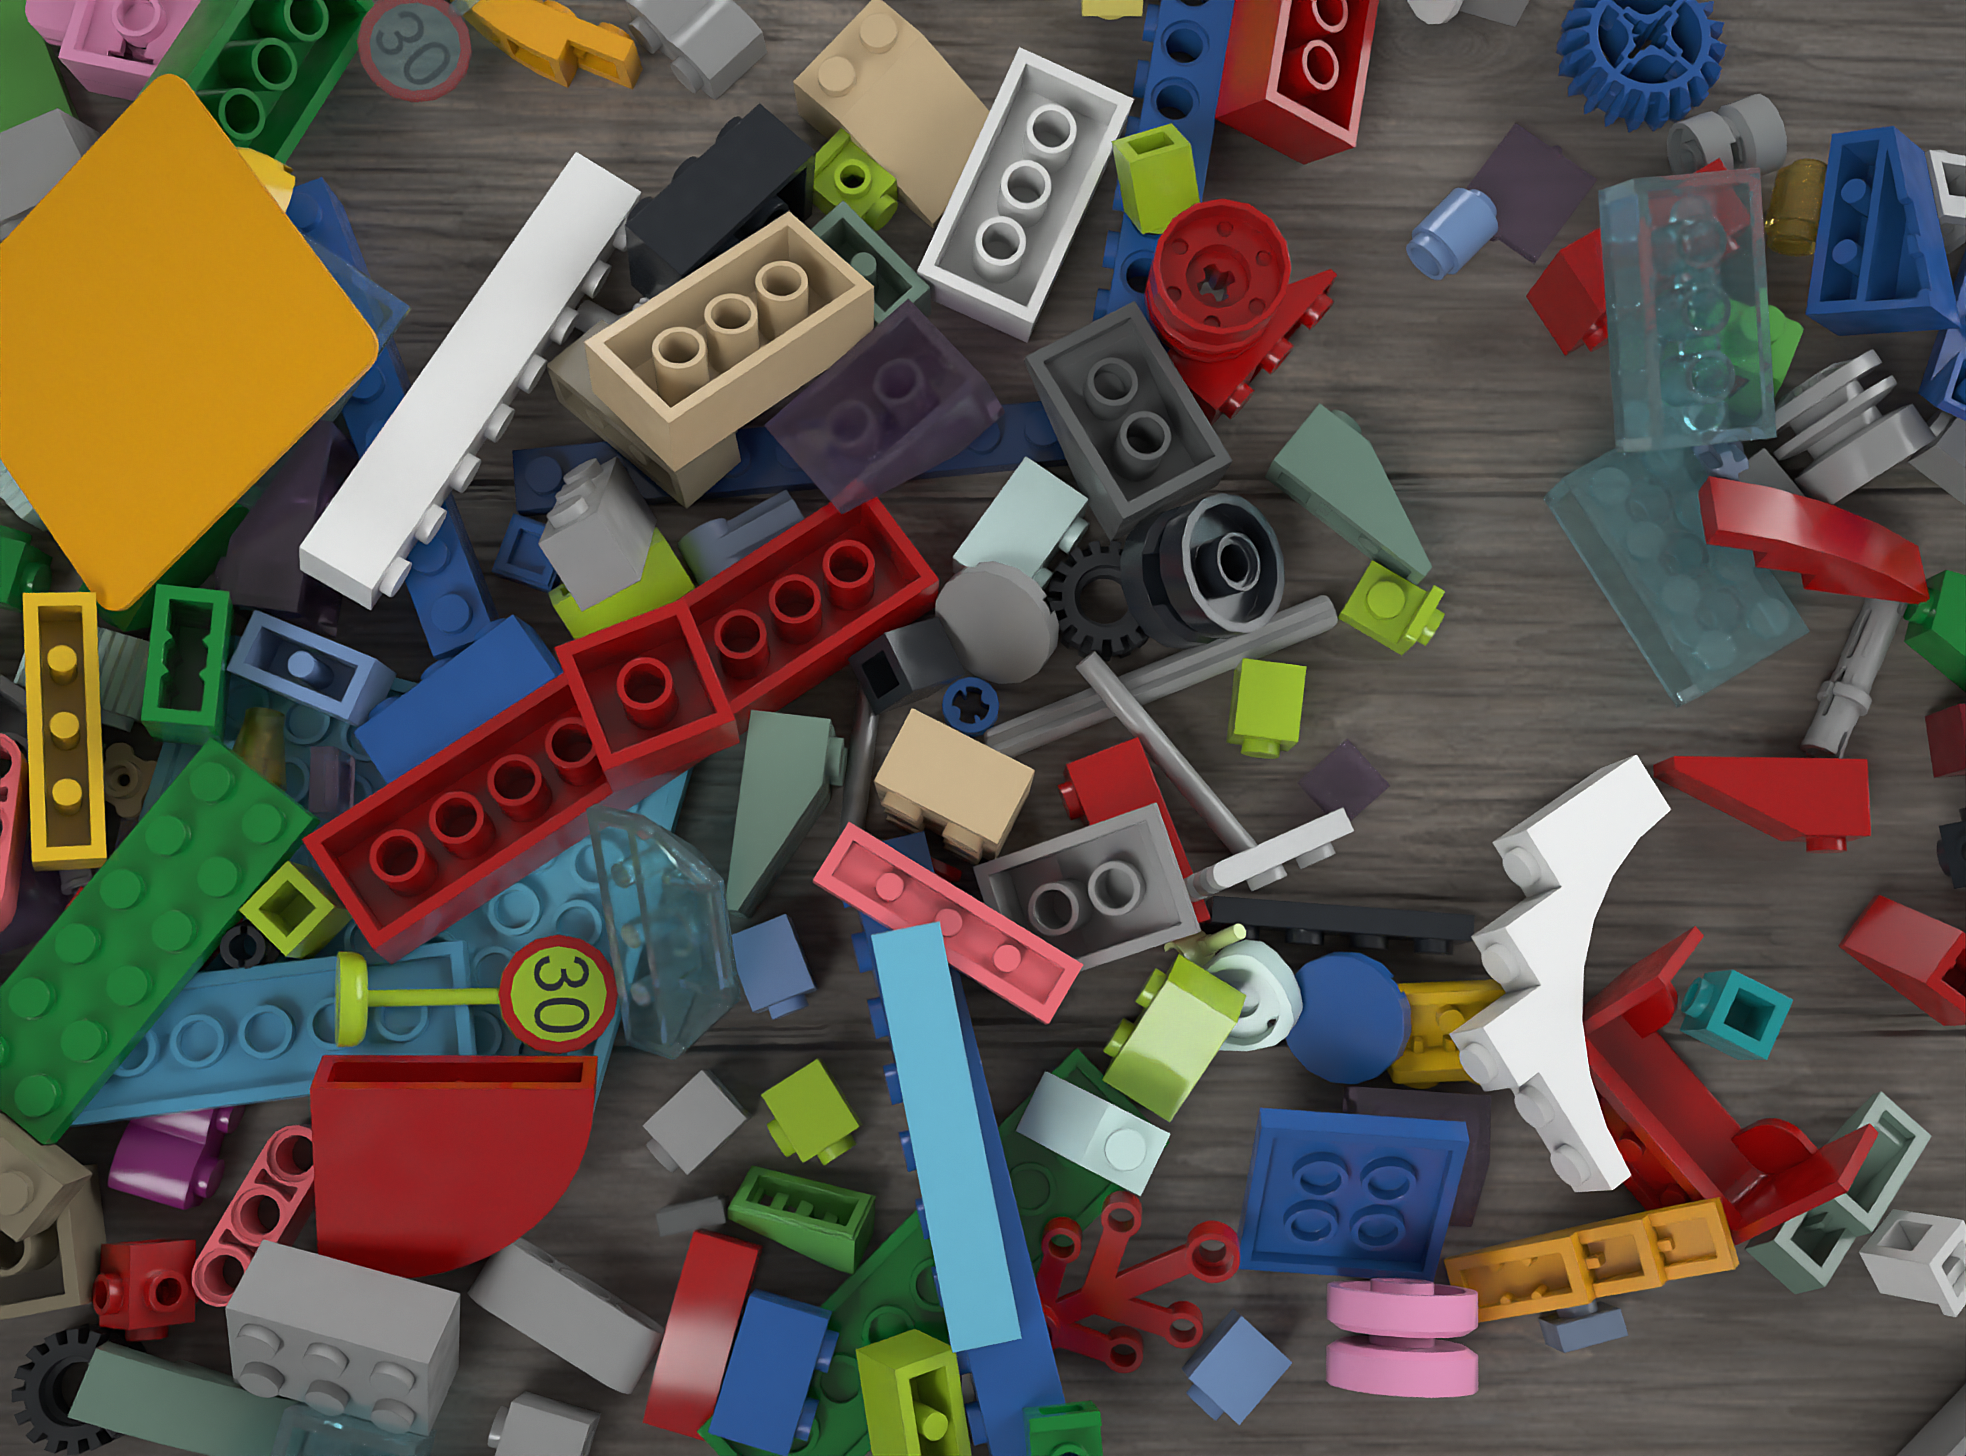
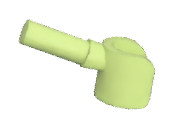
[1164,923,1246,968]

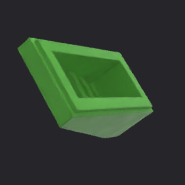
[728,1165,876,1275]

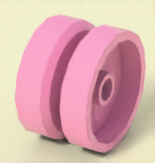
[1326,1278,1478,1398]

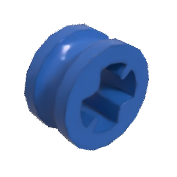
[942,677,999,738]

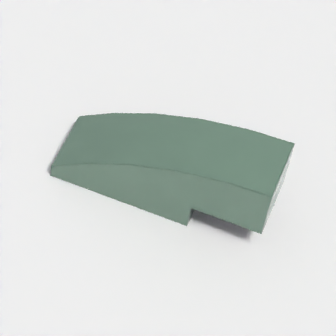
[1744,1091,1932,1294]
[67,1341,306,1456]

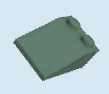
[724,710,848,920]

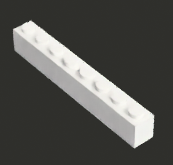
[299,152,641,610]

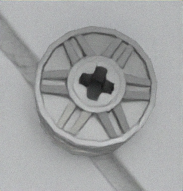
[1755,349,1937,505]

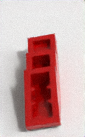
[1698,476,1930,604]

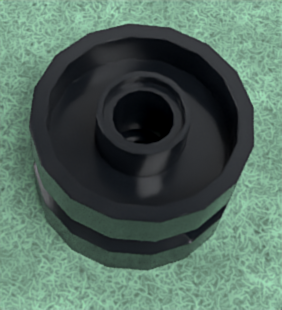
[1120,493,1285,649]

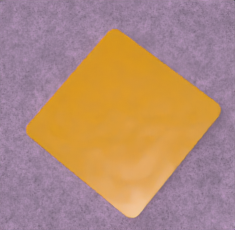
[0,74,379,611]

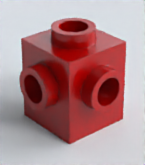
[92,1238,200,1341]

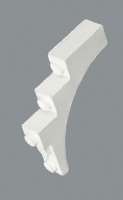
[1449,755,1671,1192]

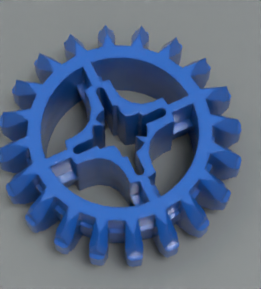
[1556,0,1727,133]

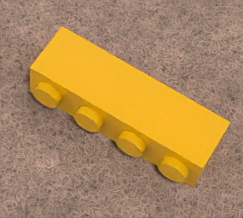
[23,592,107,872]

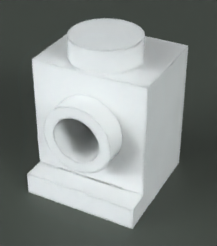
[1859,1209,1966,1317]

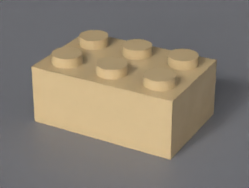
[874,708,1035,866]

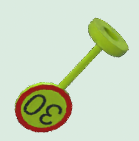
[335,934,618,1055]

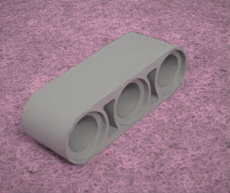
[468,1237,665,1394]

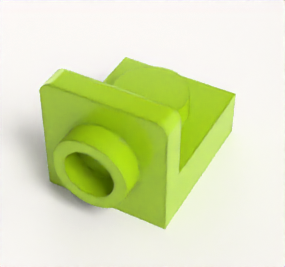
[1337,560,1445,656]

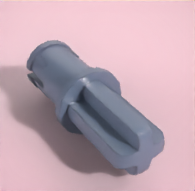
[1685,420,1749,482]

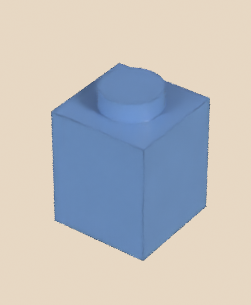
[725,914,819,1020]
[1181,1308,1292,1425]

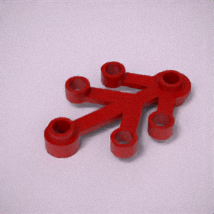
[1035,1191,1240,1374]

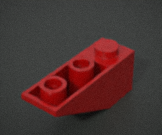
[1167,269,1337,426]

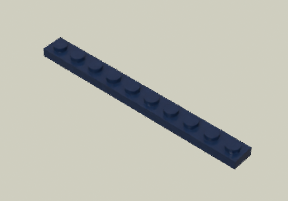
[512,401,1069,517]

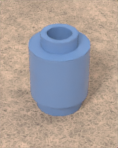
[1406,188,1498,280]

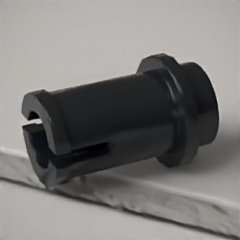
[220,919,281,969]

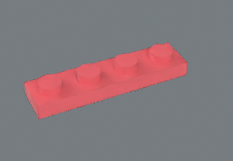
[813,822,1083,1025]

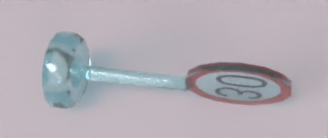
[357,0,480,103]

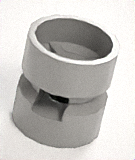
[1667,94,1787,182]

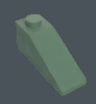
[1265,403,1432,586]

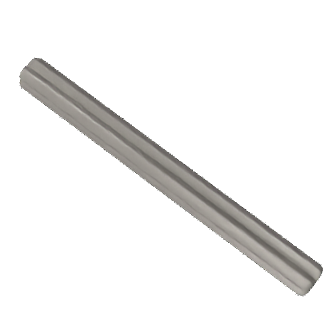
[984,595,1338,758]

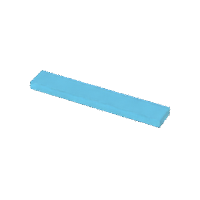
[871,921,1022,1353]

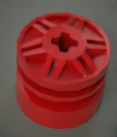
[1144,198,1292,363]

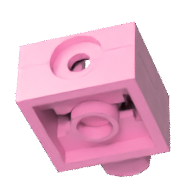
[25,0,201,101]

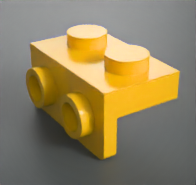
[1387,979,1506,1089]

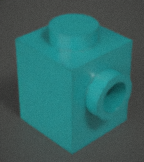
[1679,969,1793,1060]

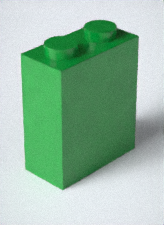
[141,584,237,746]

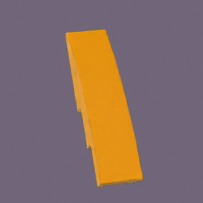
[1444,1197,1740,1323]

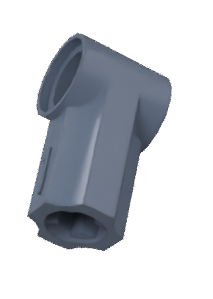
[677,490,804,586]

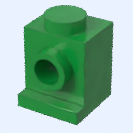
[1022,1400,1103,1456]

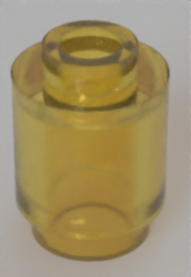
[1763,158,1827,257]

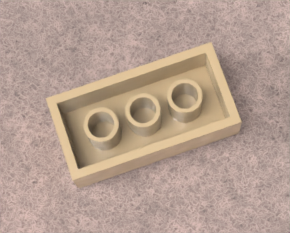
[584,212,874,472]

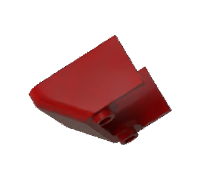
[1582,926,1879,1246]

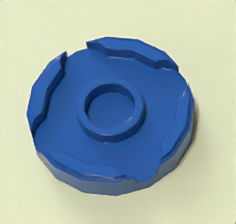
[1285,952,1411,1084]

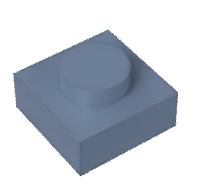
[1538,1299,1628,1353]

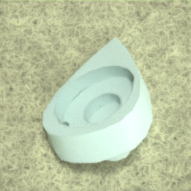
[1202,939,1303,1051]

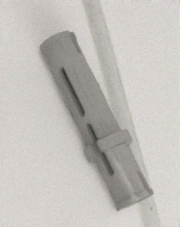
[1800,598,1908,758]

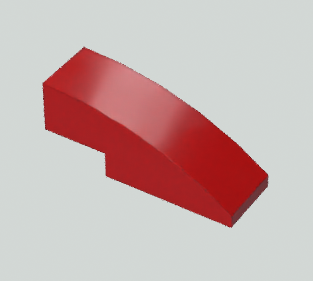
[642,1228,763,1442]

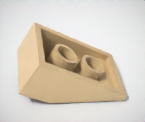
[793,0,990,228]

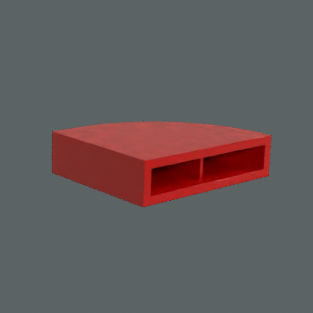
[310,1055,598,1278]

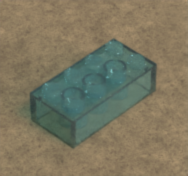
[1598,167,1777,453]
[1543,416,1810,708]

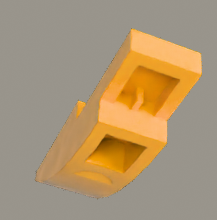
[450,0,643,89]

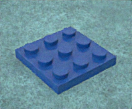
[1237,1108,1470,1282]

